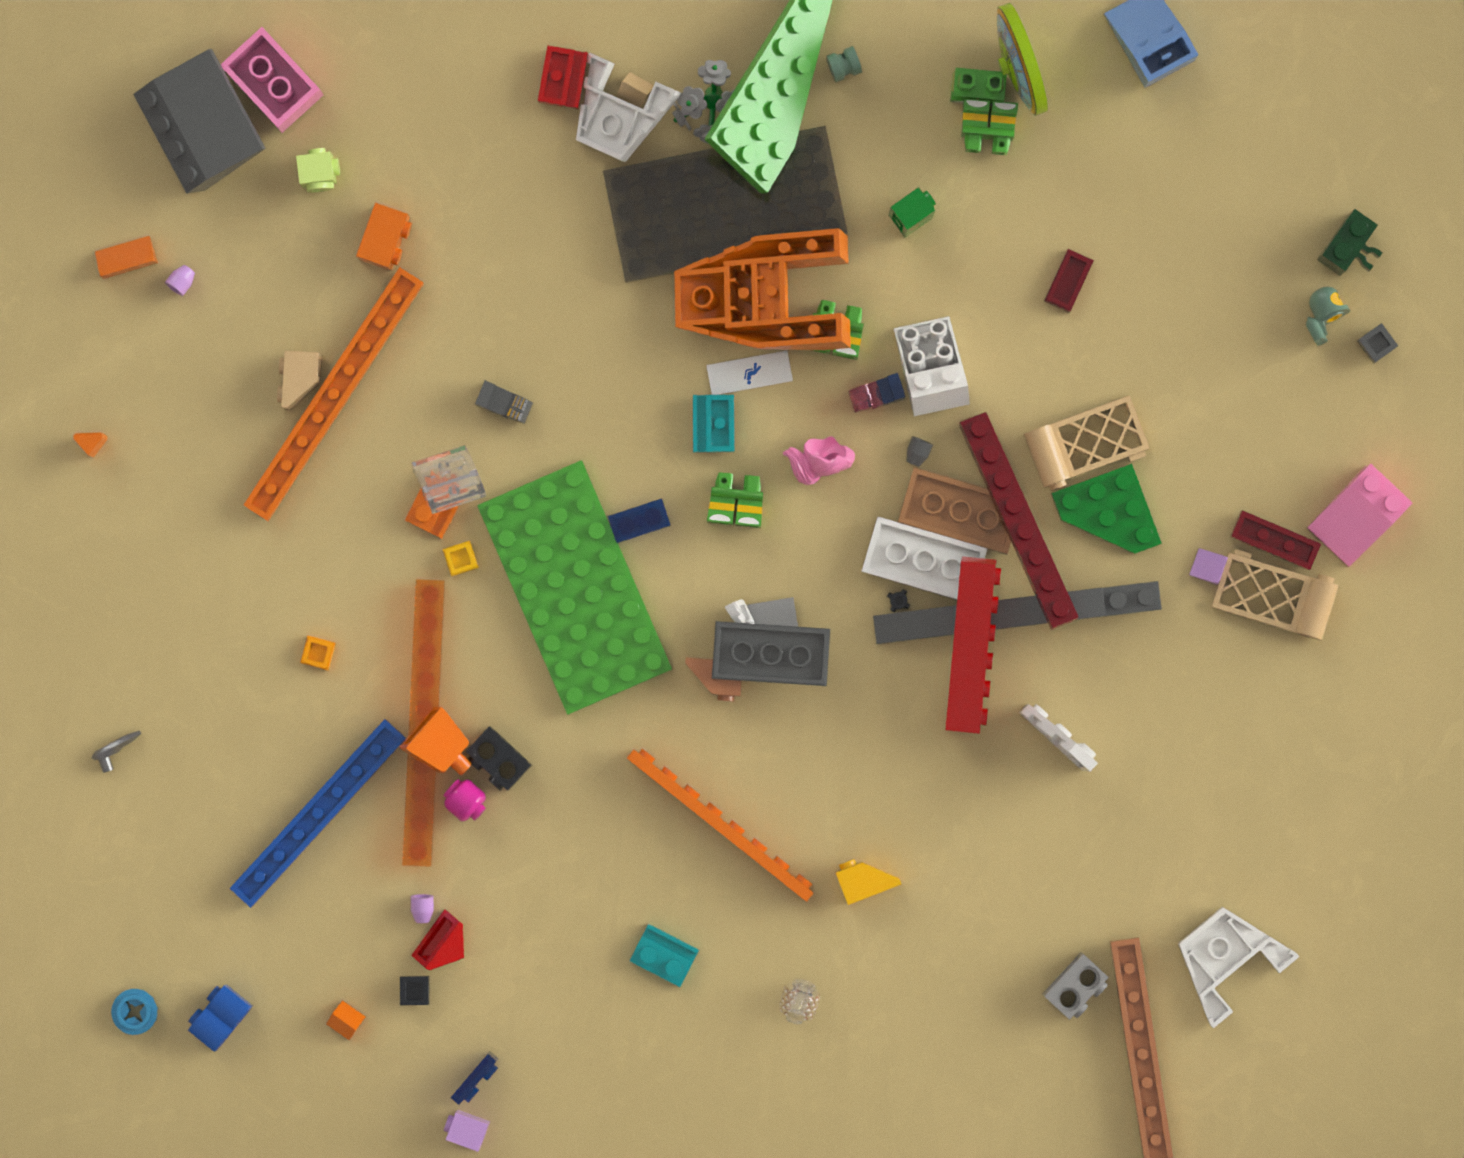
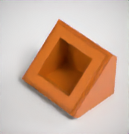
[73,432,107,458]
[326,1000,366,1040]

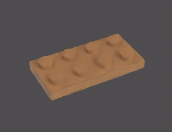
[898,467,1011,555]

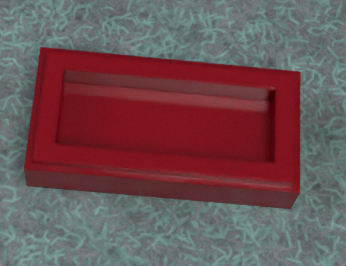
[1044,249,1094,313]

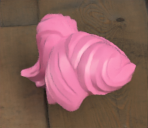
[783,436,855,485]

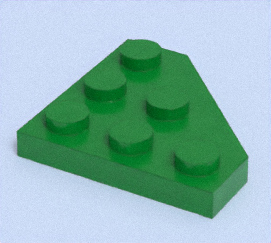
[1051,464,1162,554]

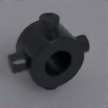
[887,589,910,612]

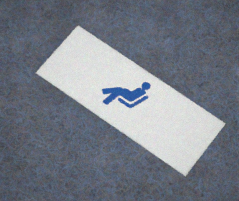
[706,350,793,395]

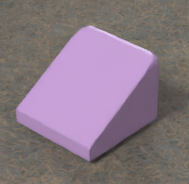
[1189,548,1228,585]

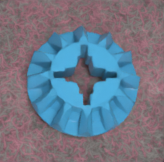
[111,989,158,1035]

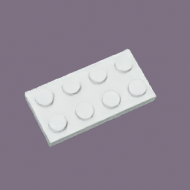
[861,517,987,600]

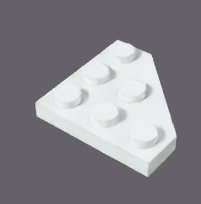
[1019,704,1098,772]

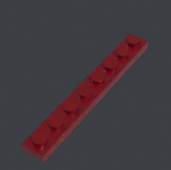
[959,412,1079,630]

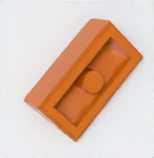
[95,236,158,279]

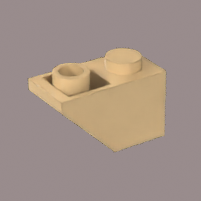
[277,351,322,410]

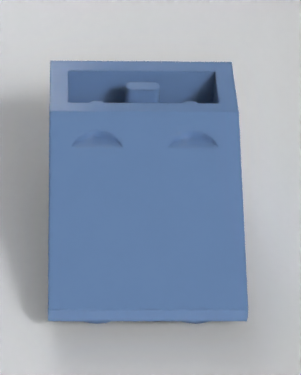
[1104,0,1198,88]

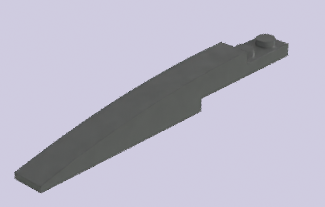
[873,581,1162,644]

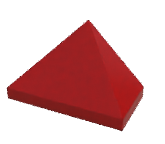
[411,909,464,971]

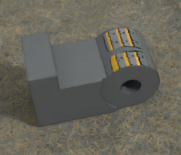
[475,380,533,424]

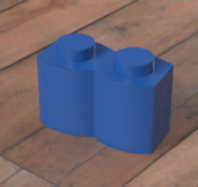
[188,984,253,1052]

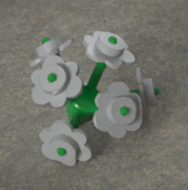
[672,60,735,144]

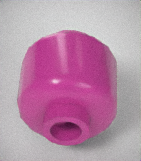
[443,779,486,822]

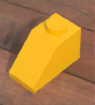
[835,859,901,905]

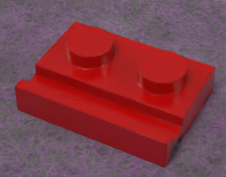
[538,45,588,110]

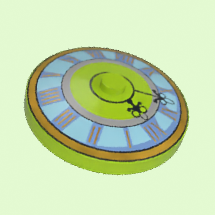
[997,3,1048,116]

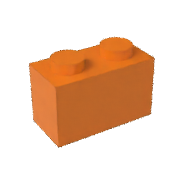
[356,203,412,271]

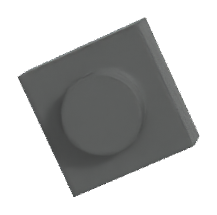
[1357,323,1398,364]

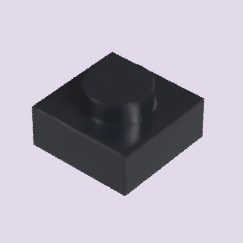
[400,976,430,1006]

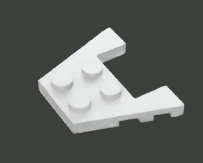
[576,52,681,162]
[1178,907,1299,1028]

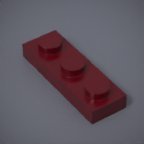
[1230,510,1321,570]

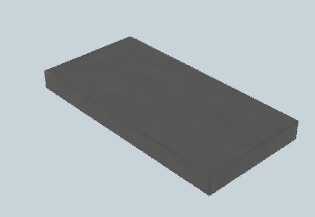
[712,621,830,686]

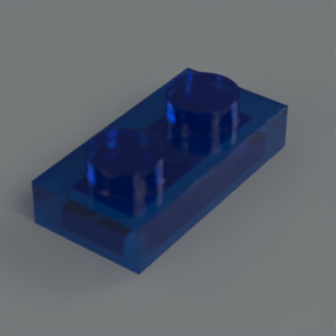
[608,498,671,543]
[450,1051,499,1105]

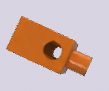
[399,707,472,775]

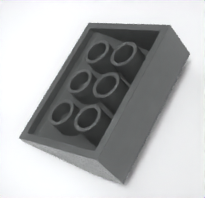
[133,49,266,194]

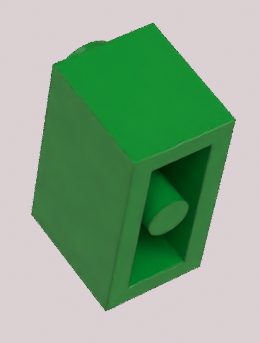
[889,187,936,238]

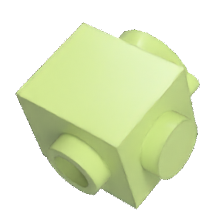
[296,148,340,193]

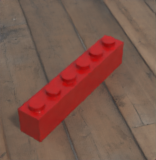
[945,556,1001,734]

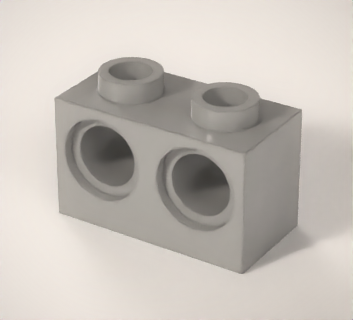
[1042,952,1109,1020]

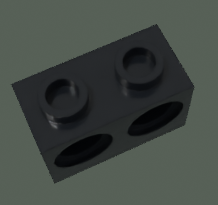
[466,726,533,791]

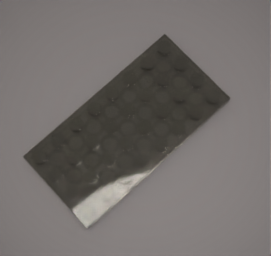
[603,126,848,283]

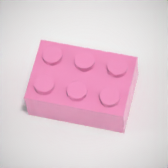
[220,27,323,133]

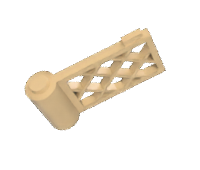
[1024,395,1150,491]
[1212,549,1339,641]

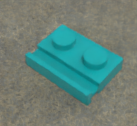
[693,395,735,453]
[630,923,699,987]

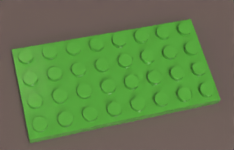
[477,460,672,715]

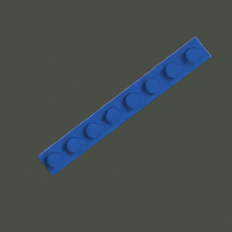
[229,719,407,908]

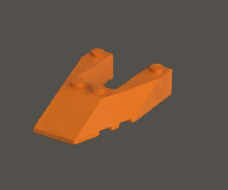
[674,228,851,350]

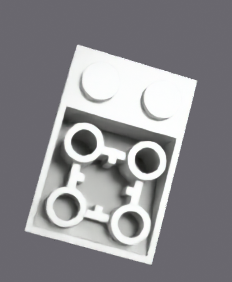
[894,316,970,416]

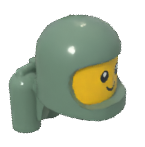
[1306,286,1350,346]

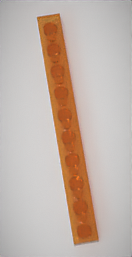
[402,579,445,867]

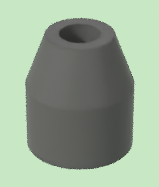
[906,436,933,467]

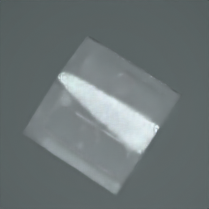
[412,445,486,514]

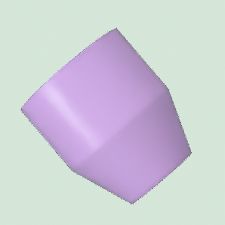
[165,265,195,296]
[411,894,434,923]

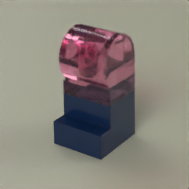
[848,372,905,413]

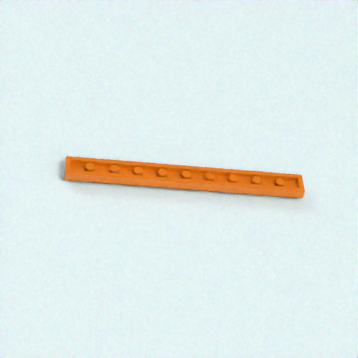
[244,267,424,521]

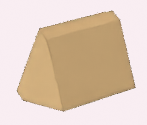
[616,72,654,108]

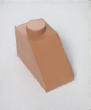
[685,657,742,702]

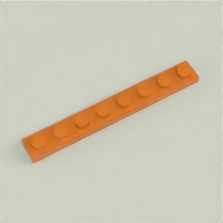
[627,748,814,902]

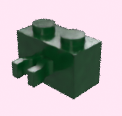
[1317,209,1383,276]

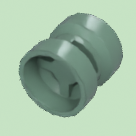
[826,46,862,82]

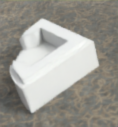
[725,599,755,624]

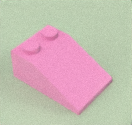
[1307,464,1412,567]

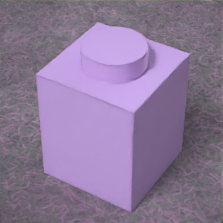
[443,1110,490,1152]

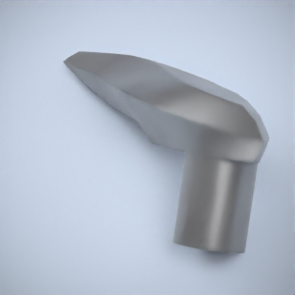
[91,730,141,773]

